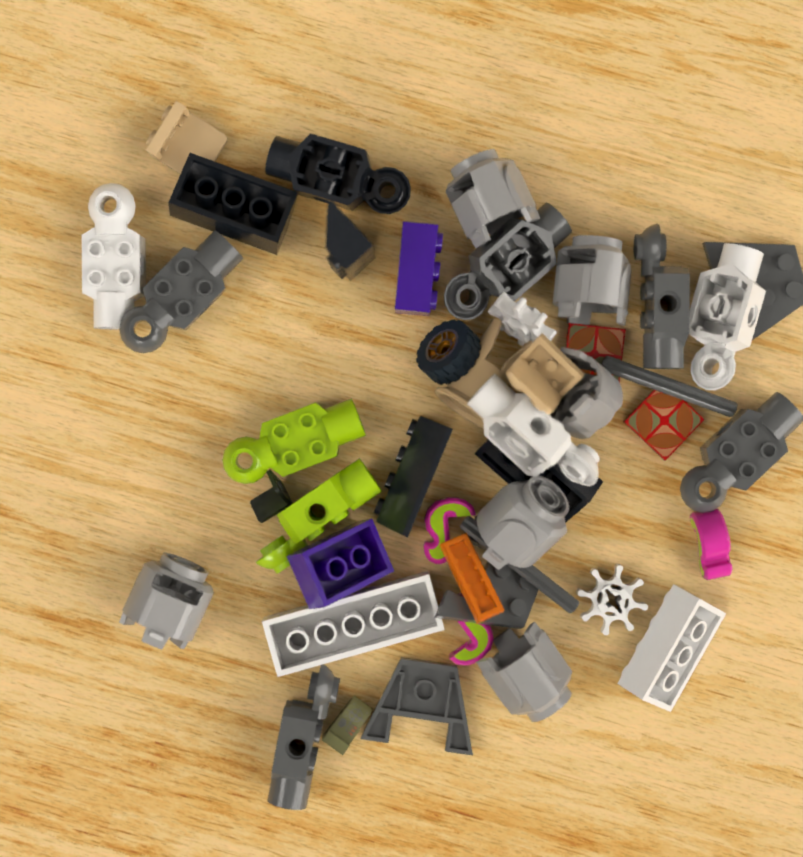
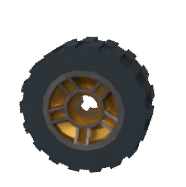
[416,319,481,385]

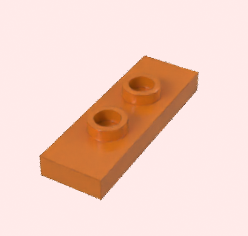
[440,533,504,624]

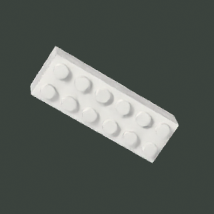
[262,571,445,677]

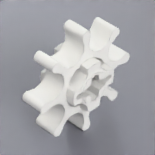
[488,292,557,346]
[576,564,648,635]

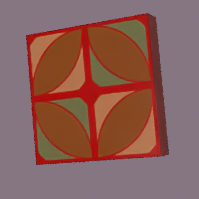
[565,323,626,383]
[623,389,705,461]

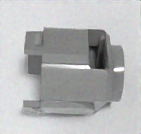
[446,149,540,248]
[553,235,631,326]
[549,347,623,439]
[474,476,569,570]
[119,552,214,650]
[476,622,572,722]

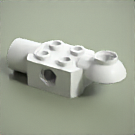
[82,183,146,329]
[689,243,766,390]
[467,374,599,486]

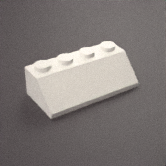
[617,584,726,712]

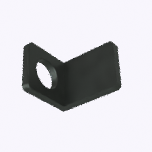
[250,470,293,523]

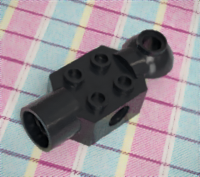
[265,133,411,214]

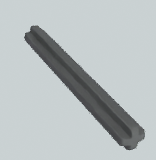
[601,356,738,417]
[460,516,579,613]

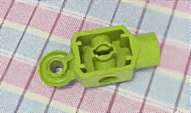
[222,398,366,484]
[256,458,382,574]

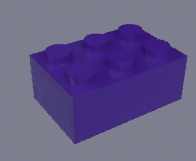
[395,221,443,316]
[287,519,394,609]

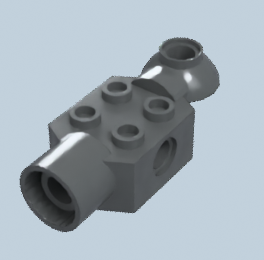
[444,203,572,320]
[633,223,690,369]
[119,230,244,354]
[680,392,803,513]
[267,664,340,810]

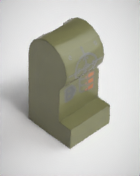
[322,696,373,755]

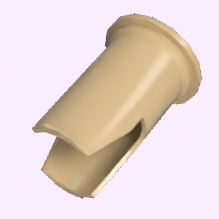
[435,318,532,428]

